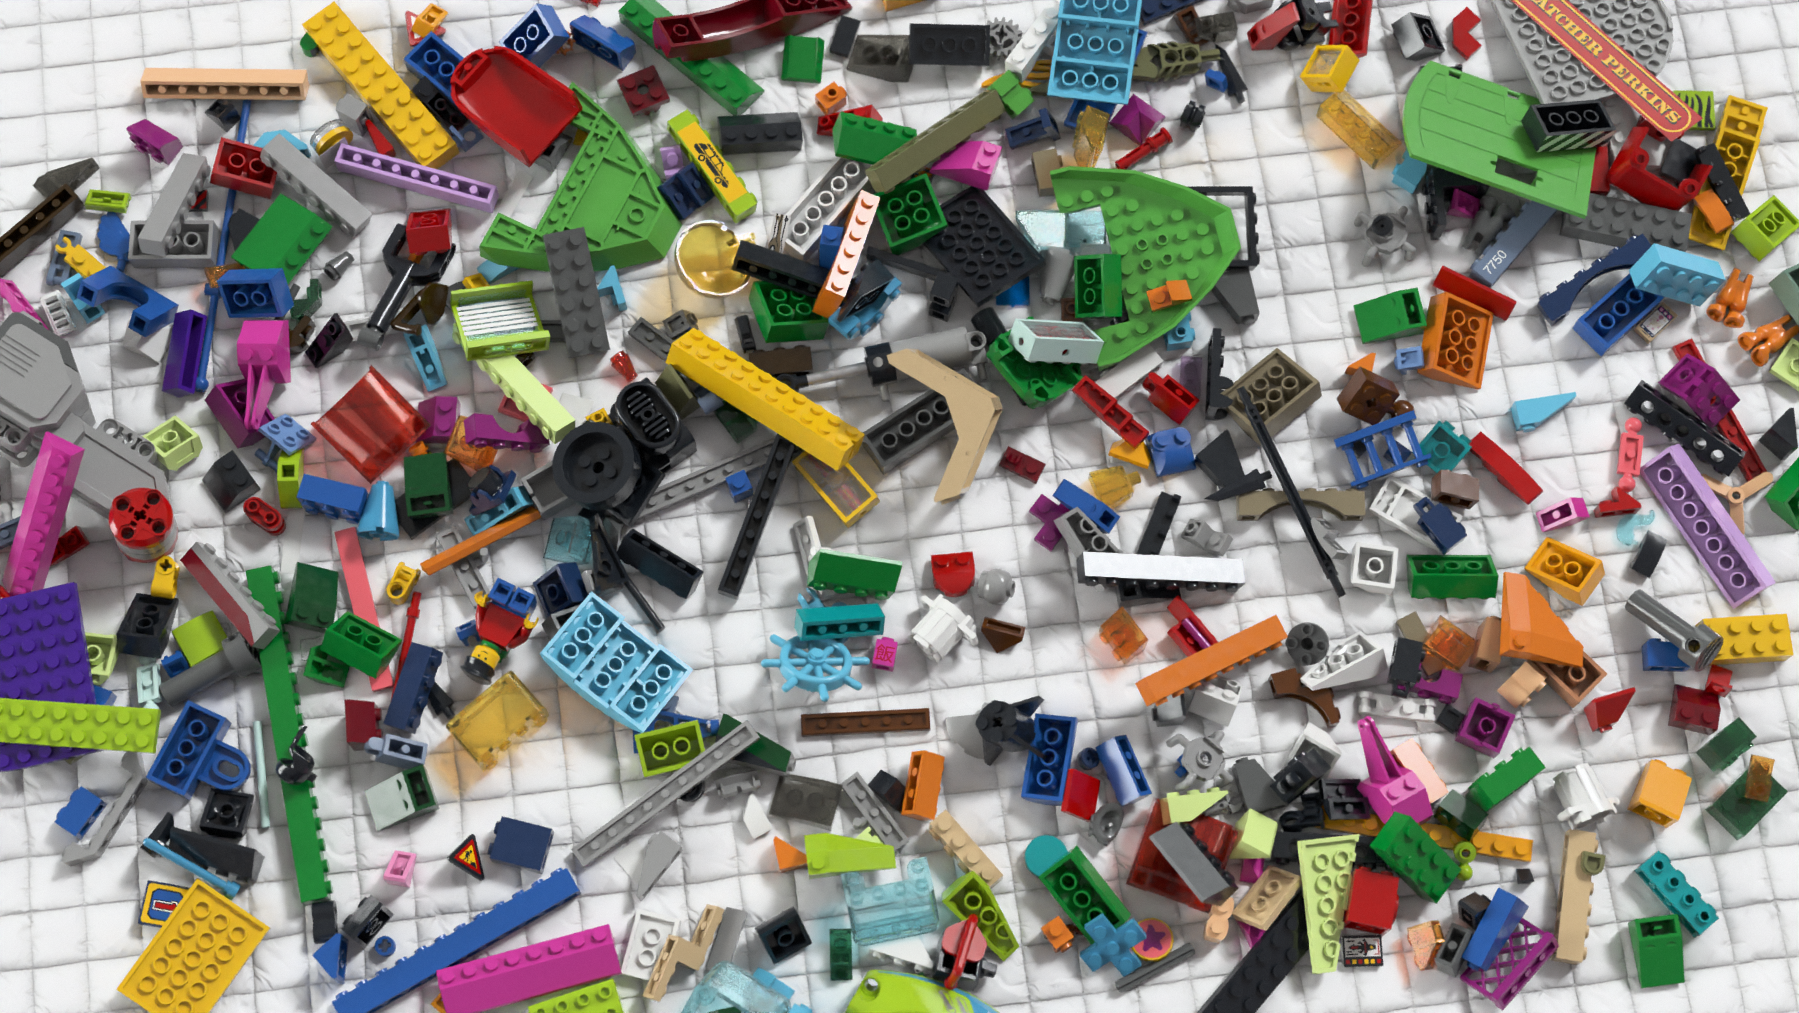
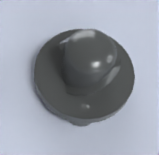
[1285,622,1329,666]

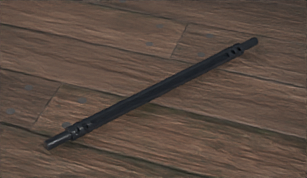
[1236,386,1346,598]

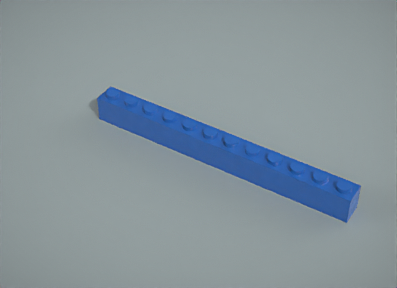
[332,868,581,1013]

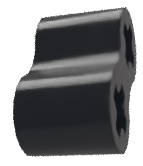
[312,900,338,944]

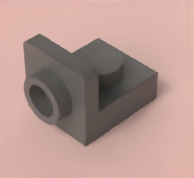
[662,309,699,340]

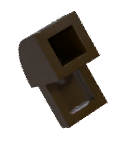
[289,315,316,355]

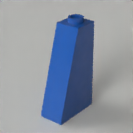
[1462,887,1529,972]

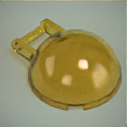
[674,220,756,299]

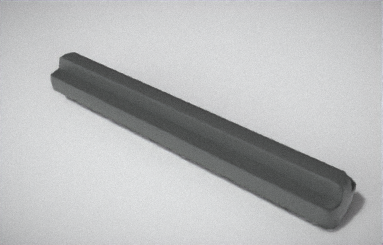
[1115,943,1195,993]

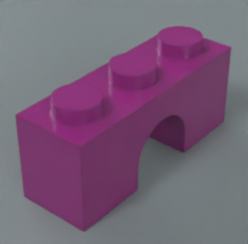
[1391,663,1463,704]

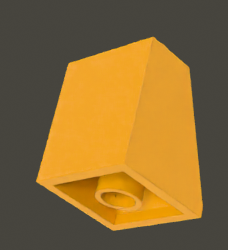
[1627,759,1692,828]

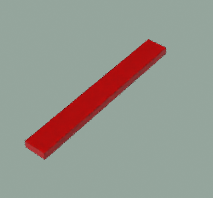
[1672,338,1773,484]

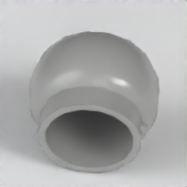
[978,569,1015,605]

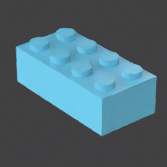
[1629,243,1726,307]

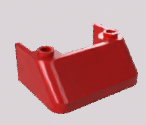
[1607,127,1713,211]

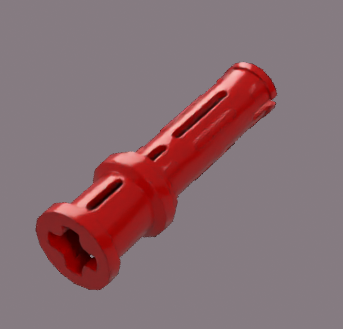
[1114,127,1173,170]

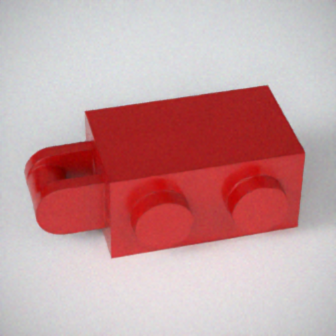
[1142,372,1200,426]

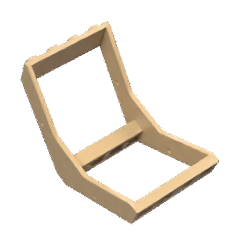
[886,349,1003,505]

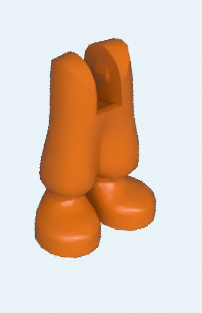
[1706,268,1754,328]
[1738,314,1799,367]

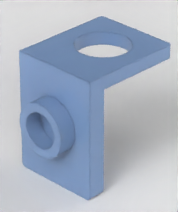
[449,123,484,152]

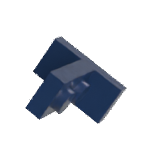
[1005,108,1061,150]

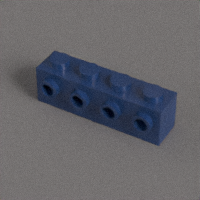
[383,642,443,734]

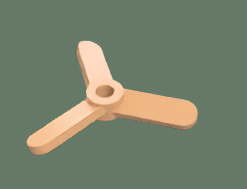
[1701,472,1773,535]

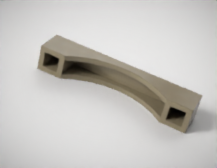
[1236,488,1366,521]

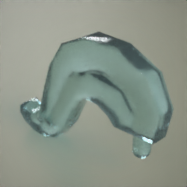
[1616,510,1655,546]

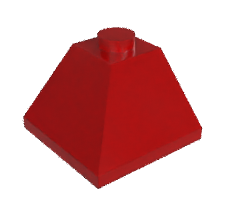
[1584,687,1636,733]

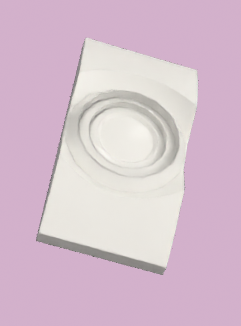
[1369,474,1463,552]

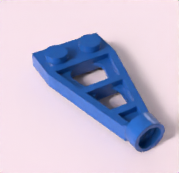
[633,710,719,753]

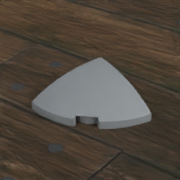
[945,714,984,759]

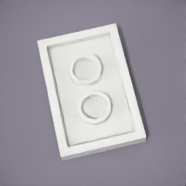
[621,909,681,981]

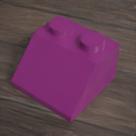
[416,396,461,444]

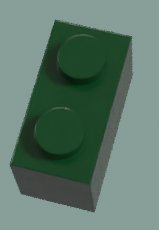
[1434,789,1489,842]

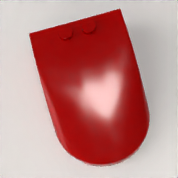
[450,46,583,168]

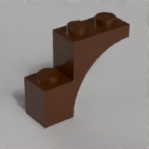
[1268,668,1341,729]

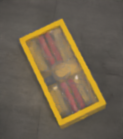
[792,451,880,529]

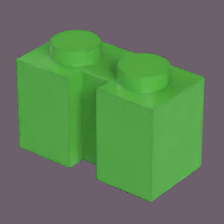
[987,70,1035,120]

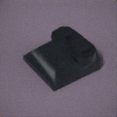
[199,788,254,839]
[140,812,174,858]

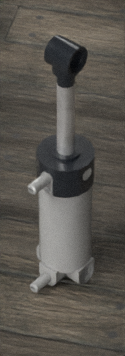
[776,326,988,402]

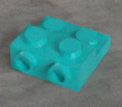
[1412,420,1472,473]

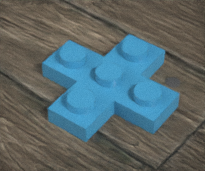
[1080,913,1147,977]

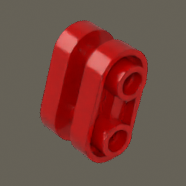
[243,497,286,536]

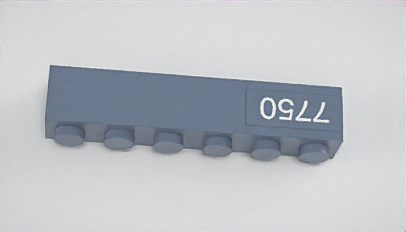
[1469,201,1558,288]

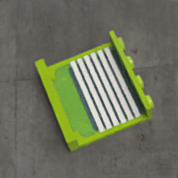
[450,280,550,361]

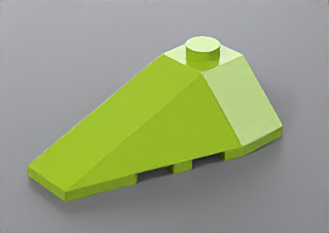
[804,833,896,879]

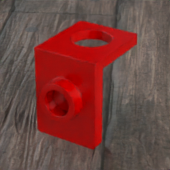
[1704,664,1733,698]

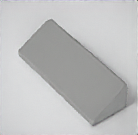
[705,907,747,977]

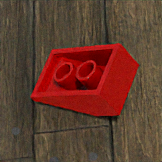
[406,208,452,255]

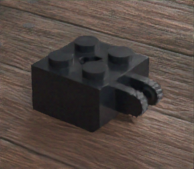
[1270,748,1331,804]

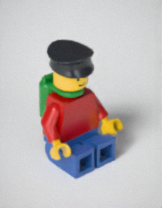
[460,578,539,685]

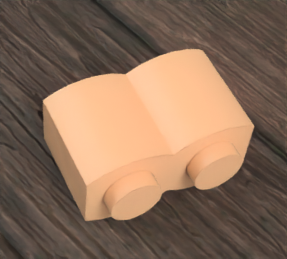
[1497,660,1548,708]
[1203,897,1234,944]

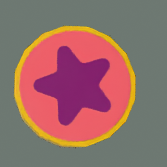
[1131,918,1174,962]

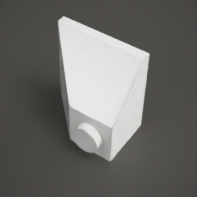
[1284,722,1342,785]

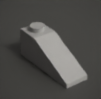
[636,831,683,902]

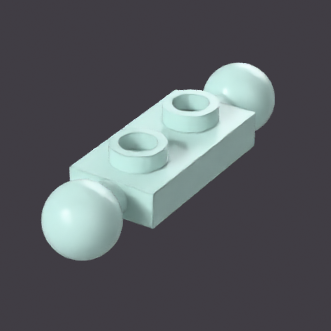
[136,656,162,709]

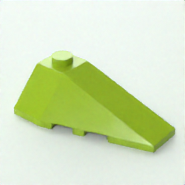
[942,871,1019,961]

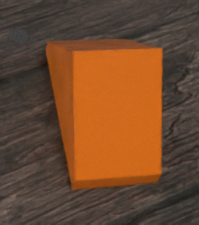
[773,836,808,873]

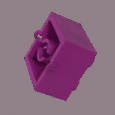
[1454,697,1516,759]

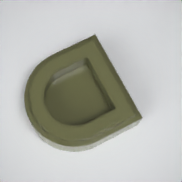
[1581,851,1606,876]

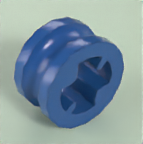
[375,936,396,957]

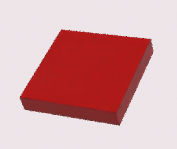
[1061,769,1101,822]

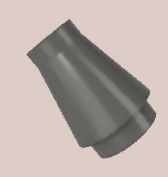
[323,251,354,280]

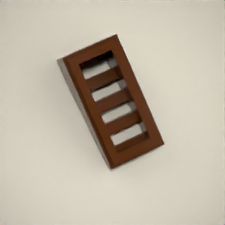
[1173,5,1211,47]

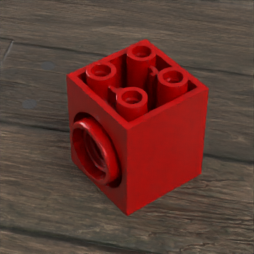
[1343,867,1399,936]

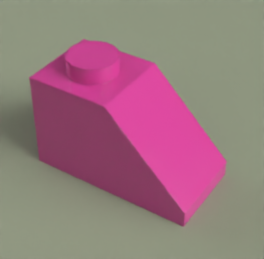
[1536,497,1590,532]

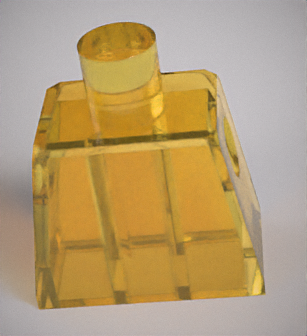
[1088,466,1141,509]

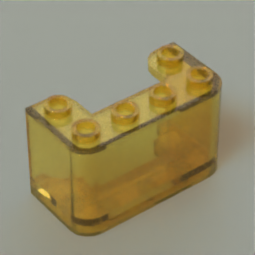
[446,671,549,772]

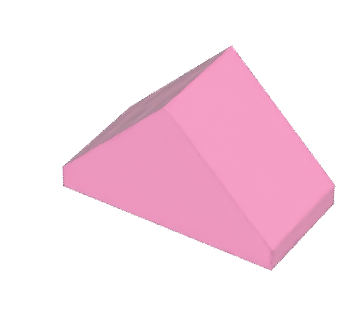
[383,850,416,888]

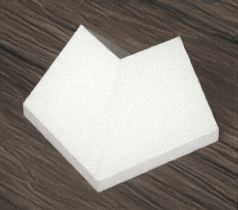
[123,320,173,364]

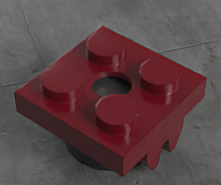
[617,65,670,117]

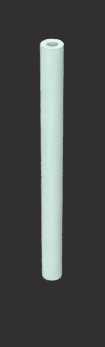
[253,721,270,829]

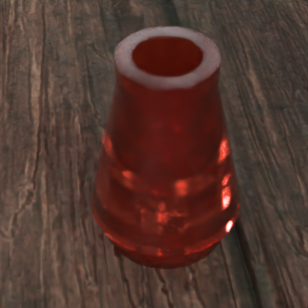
[610,350,638,382]

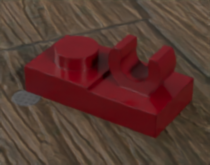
[999,446,1046,484]

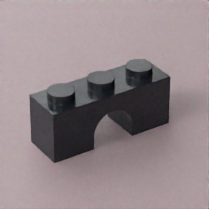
[928,271,958,322]

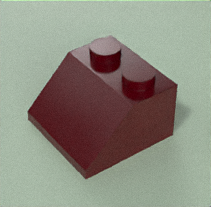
[1668,684,1721,735]
[344,699,383,751]

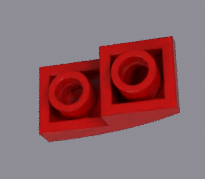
[50,526,90,566]

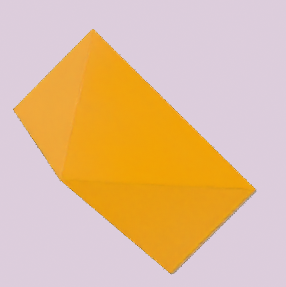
[1108,439,1151,469]

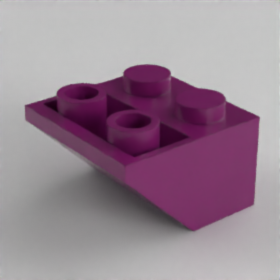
[126,119,183,165]

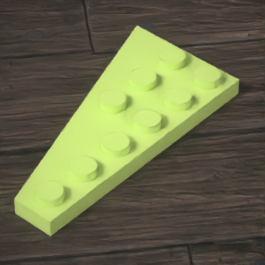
[1297,834,1360,974]

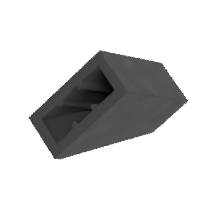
[1211,268,1260,325]
[1231,757,1289,814]

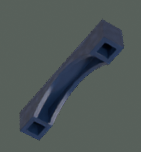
[1537,234,1652,326]

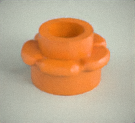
[409,441,429,456]

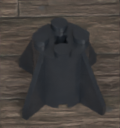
[975,695,1047,766]

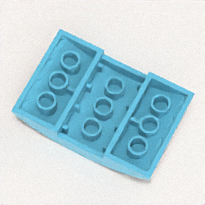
[1047,0,1142,105]
[540,591,693,733]

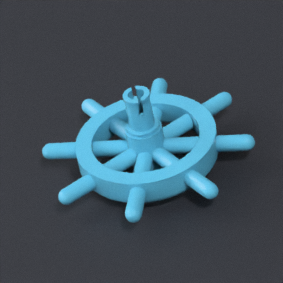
[761,634,870,702]

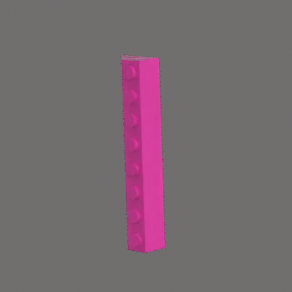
[2,431,85,596]
[436,924,622,1013]

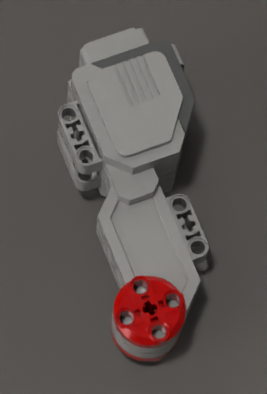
[0,311,178,563]

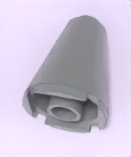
[1039,246,1080,305]

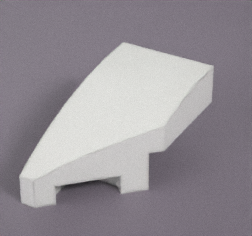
[742,791,773,839]

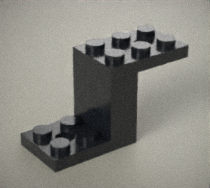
[1422,168,1490,240]

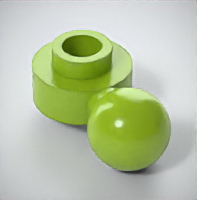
[1453,841,1476,881]

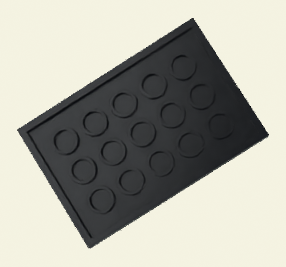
[923,186,1046,308]

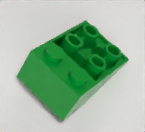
[1353,287,1427,344]
[1628,914,1685,988]

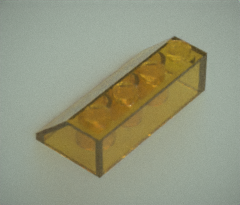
[1316,89,1402,170]
[1072,105,1110,168]

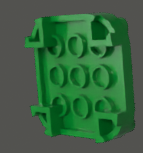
[986,316,1083,409]

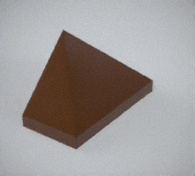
[981,617,1026,653]

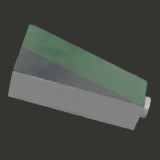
[714,713,796,777]

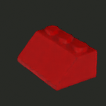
[210,137,277,200]

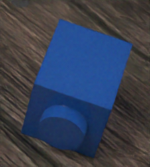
[725,470,754,503]

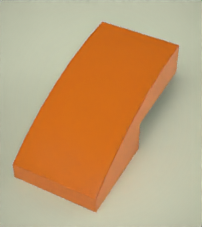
[1693,188,1734,235]

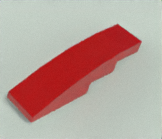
[1072,375,1149,449]
[1469,432,1543,505]

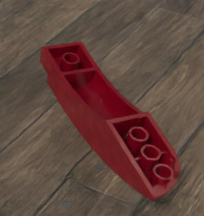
[652,0,853,62]

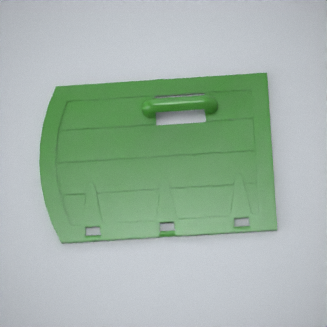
[1402,60,1596,219]

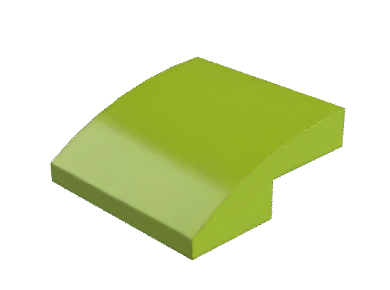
[171,610,227,668]

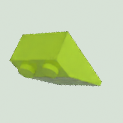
[1731,195,1799,262]

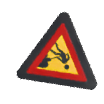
[447,834,485,881]

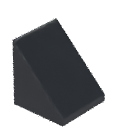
[1516,868,1534,884]

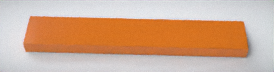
[420,506,541,575]

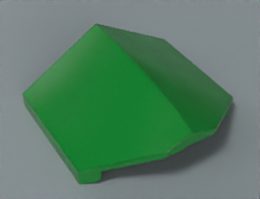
[303,644,350,688]

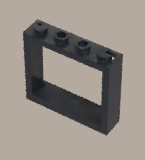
[1187,186,1260,271]

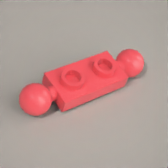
[1617,417,1644,492]

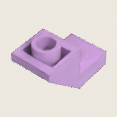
[660,145,684,180]

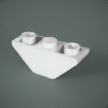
[869,930,933,974]

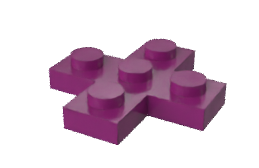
[1029,494,1069,552]

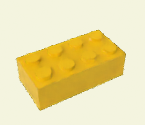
[1696,614,1794,666]

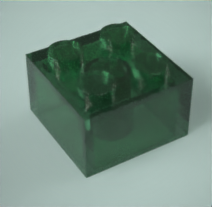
[1696,717,1757,772]

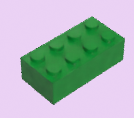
[1370,812,1462,904]

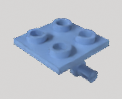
[254,414,317,473]

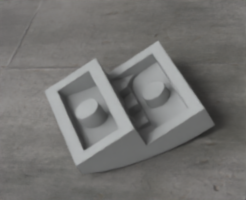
[1311,517,1349,560]

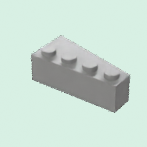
[1054,507,1125,592]

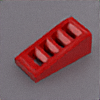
[365,119,396,157]

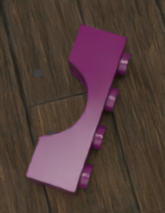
[464,413,550,453]

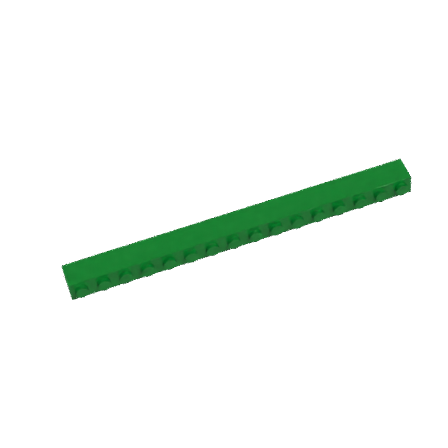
[246,565,333,906]

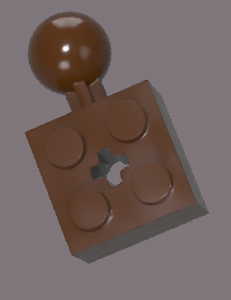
[1336,367,1415,425]

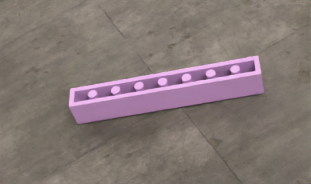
[334,143,499,213]

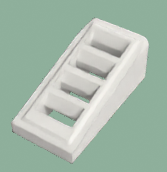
[40,290,77,337]

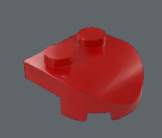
[931,551,975,597]

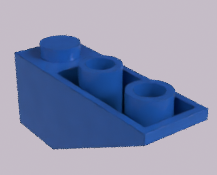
[1052,479,1120,534]

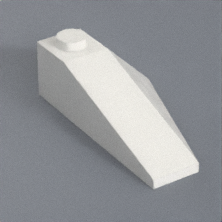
[1300,631,1389,691]

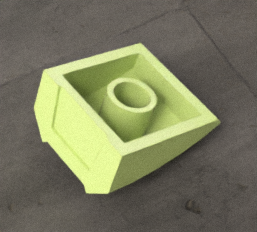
[142,415,203,471]
[85,632,119,685]

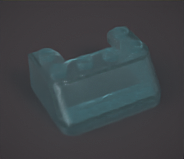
[840,857,940,946]

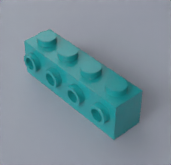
[794,603,885,641]
[1634,851,1719,938]

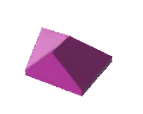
[1109,94,1166,146]

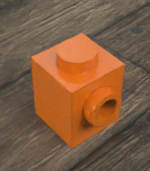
[815,82,847,115]

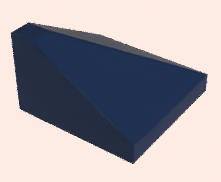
[1383,440,1412,465]

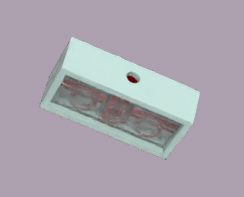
[1008,318,1104,365]

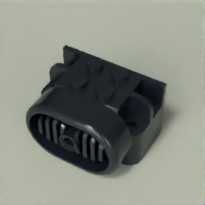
[608,377,697,474]

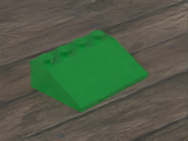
[231,193,333,286]

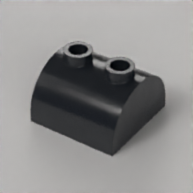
[755,907,812,965]

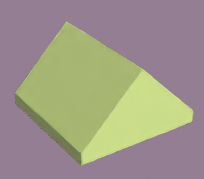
[1227,808,1278,859]

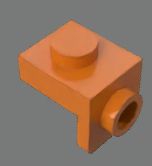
[1041,916,1074,953]

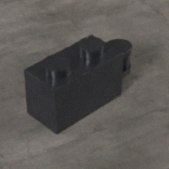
[1387,637,1426,699]

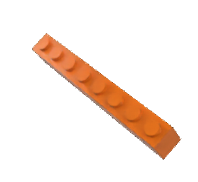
[1135,615,1288,707]

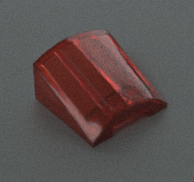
[311,365,431,484]
[1126,797,1238,914]

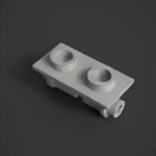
[715,769,761,799]

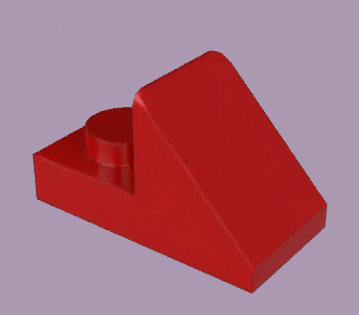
[1594,486,1642,518]

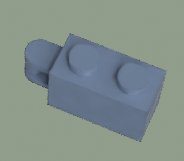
[364,734,428,770]

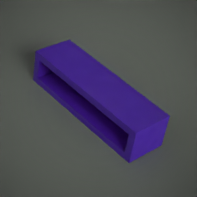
[162,309,207,397]

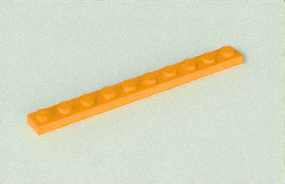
[1314,806,1533,863]

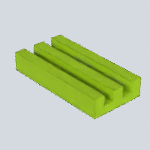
[84,189,131,213]

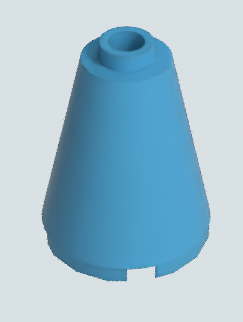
[357,481,400,541]

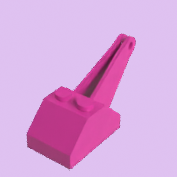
[237,320,291,430]
[1357,716,1433,826]

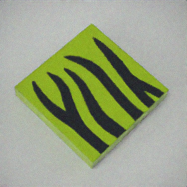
[1673,90,1716,131]

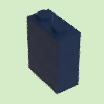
[488,816,554,874]

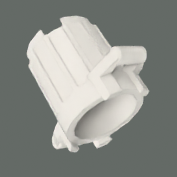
[908,594,978,663]
[1553,763,1619,830]

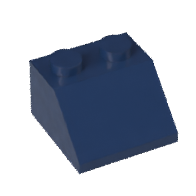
[533,562,589,618]

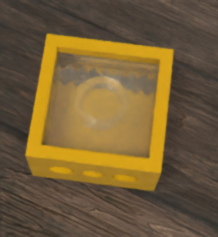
[1300,45,1360,93]

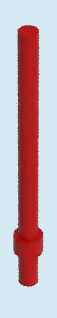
[391,591,422,699]

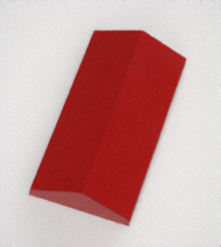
[1327,0,1373,58]

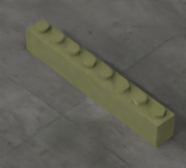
[865,90,1006,193]

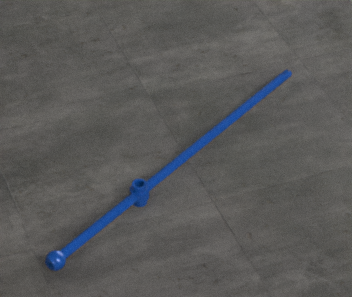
[195,99,252,392]

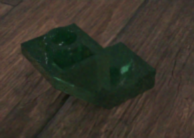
[290,279,322,324]
[829,928,852,981]

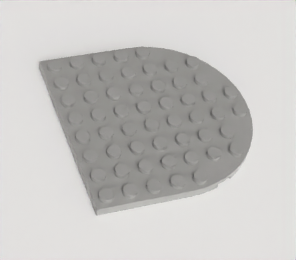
[1490,0,1674,104]

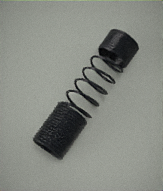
[971,307,1027,406]

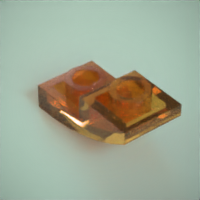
[1745,754,1775,802]

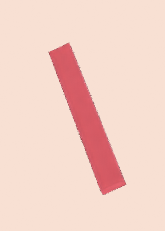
[334,527,394,692]

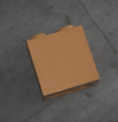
[1468,616,1502,673]

